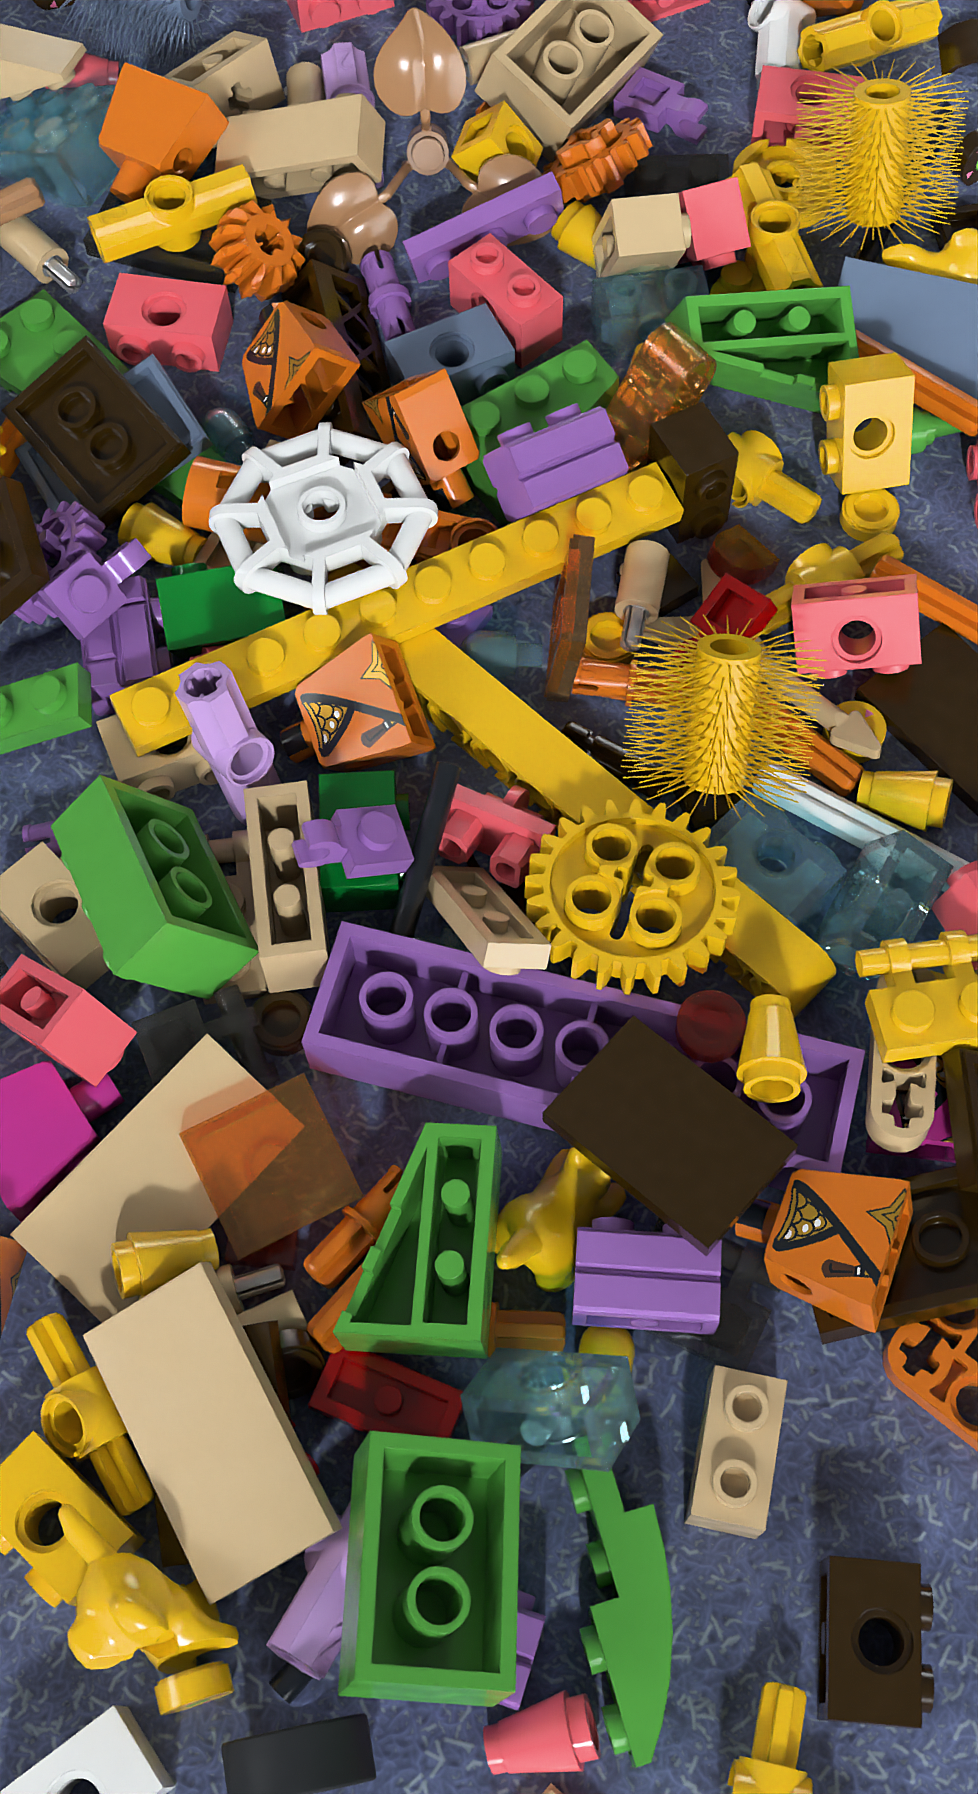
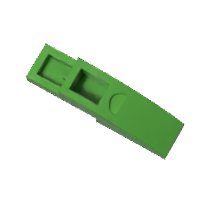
[564,1438,673,1767]

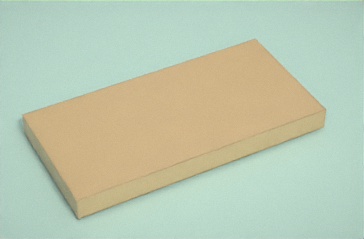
[10,1034,305,1323]
[83,1262,342,1605]

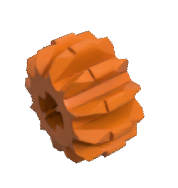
[208,200,305,302]

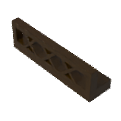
[281,259,391,466]

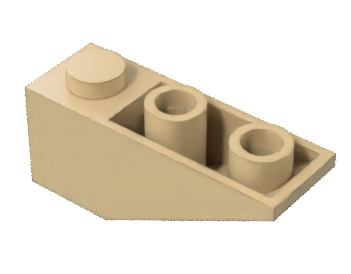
[0,23,87,101]

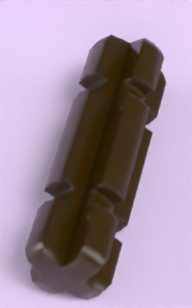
[561,721,671,800]

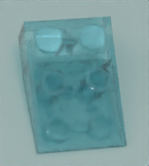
[0,83,120,207]

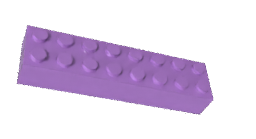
[301,921,865,1191]

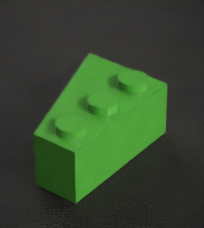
[665,286,859,414]
[461,340,619,527]
[333,1122,503,1359]

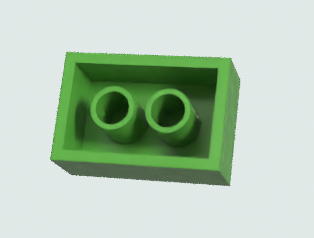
[51,775,259,1000]
[338,1431,521,1707]

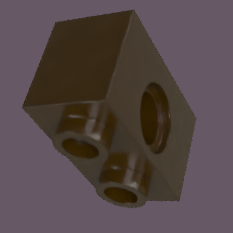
[647,401,739,544]
[817,1555,934,1729]

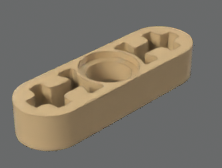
[865,968,937,1153]

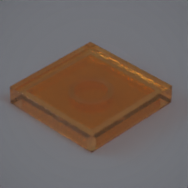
[544,534,595,703]
[179,1073,364,1260]

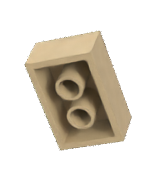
[474,0,663,163]

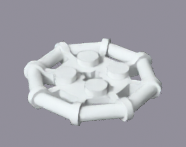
[209,422,438,615]

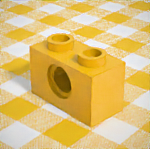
[818,352,915,495]
[0,1431,146,1608]

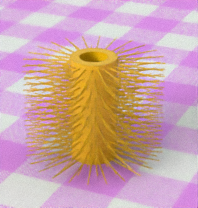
[792,59,969,250]
[621,614,827,820]

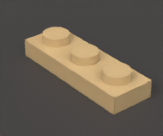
[426,866,552,975]

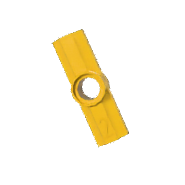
[797,0,943,73]
[725,162,823,291]
[87,164,258,263]

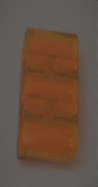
[606,322,717,482]

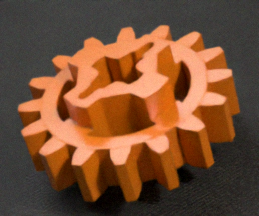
[541,117,653,204]

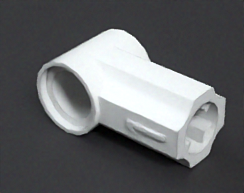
[747,0,816,91]

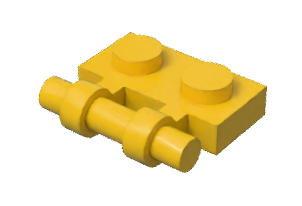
[855,929,978,1063]

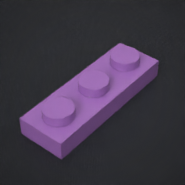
[402,171,564,283]

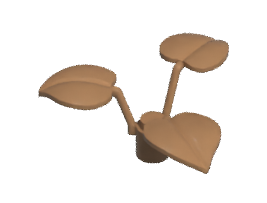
[307,7,553,264]

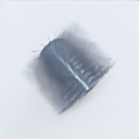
[55,0,218,73]

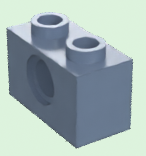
[385,303,515,406]

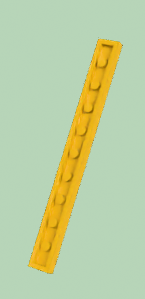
[109,462,684,757]

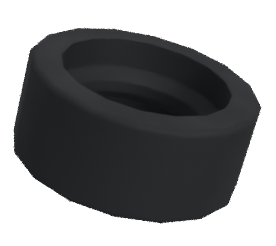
[221,1713,377,1794]

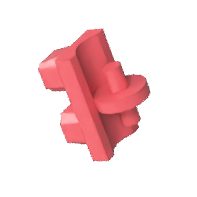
[438,784,556,889]

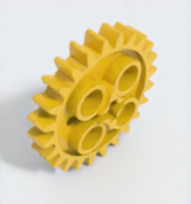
[524,798,741,995]

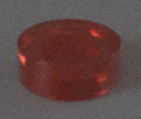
[675,990,746,1063]

